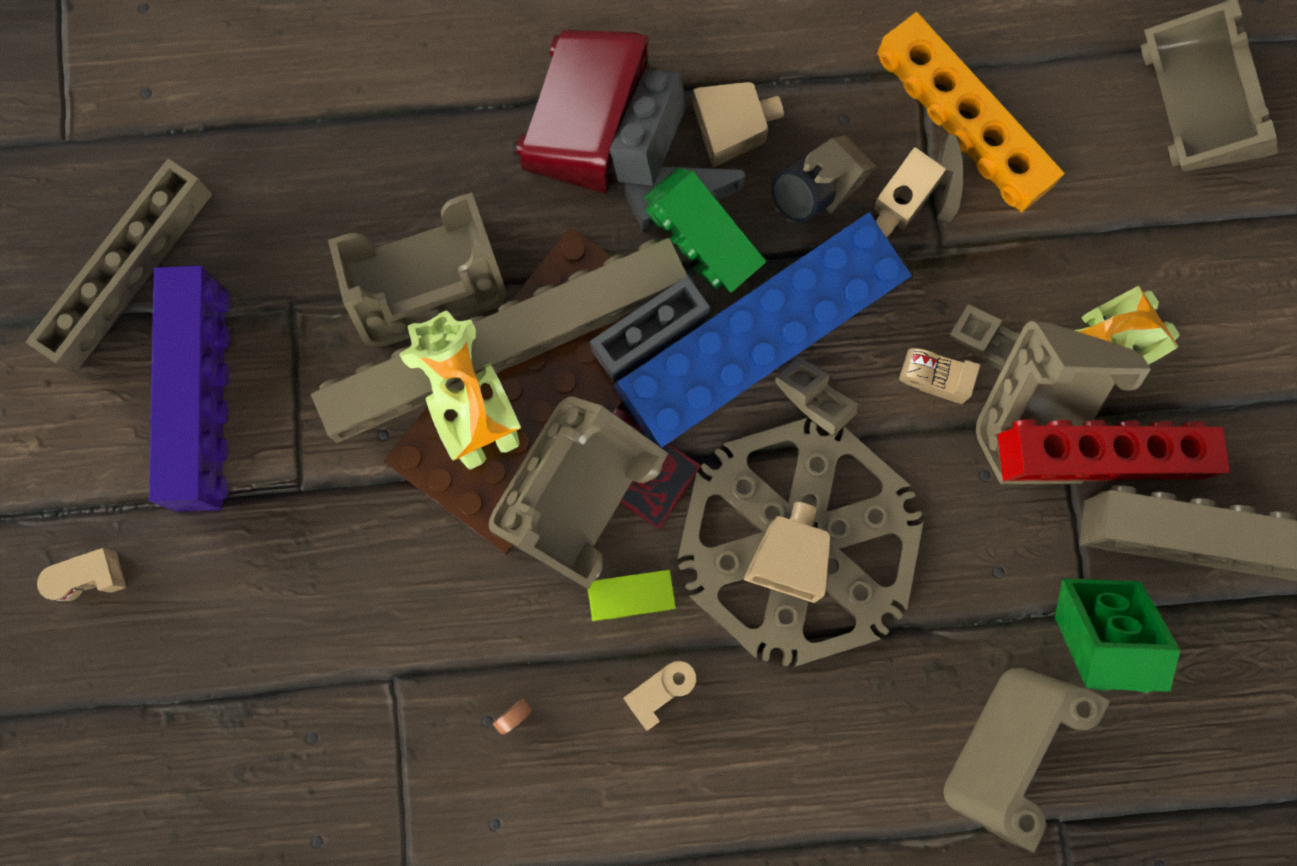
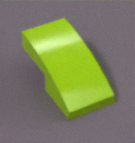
[588,570,676,622]

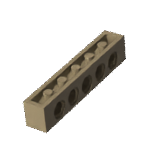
[26,158,213,374]

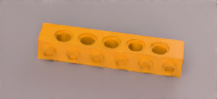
[877,11,1065,213]

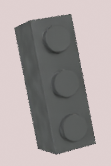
[610,69,687,186]
[590,276,710,383]

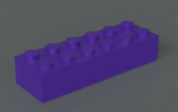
[149,266,230,512]

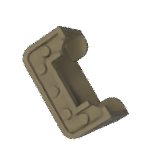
[1140,0,1278,172]
[328,192,507,348]
[976,321,1151,484]
[489,397,669,589]
[943,668,1110,853]

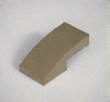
[936,134,963,223]
[950,304,1020,371]
[775,356,858,436]

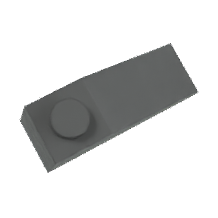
[624,167,746,232]

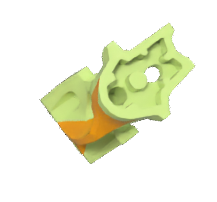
[1075,286,1179,365]
[399,310,521,469]

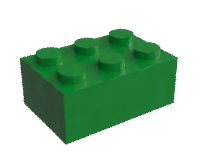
[643,168,766,292]
[1055,578,1180,693]

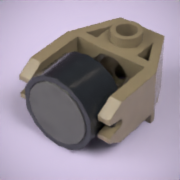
[771,135,877,223]

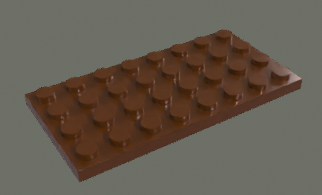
[383,227,664,555]

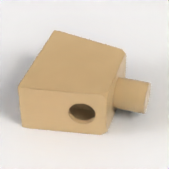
[692,82,784,167]
[874,147,946,238]
[744,502,830,603]

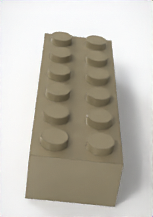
[1079,485,1297,581]

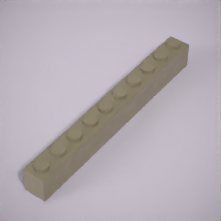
[310,238,687,443]

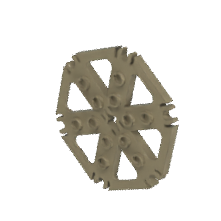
[677,418,924,667]

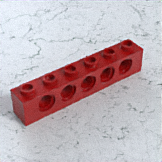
[997,419,1230,481]

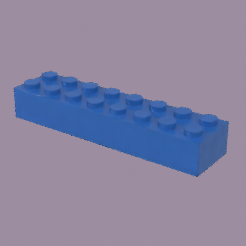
[613,212,912,448]

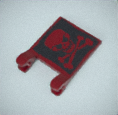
[612,409,701,529]

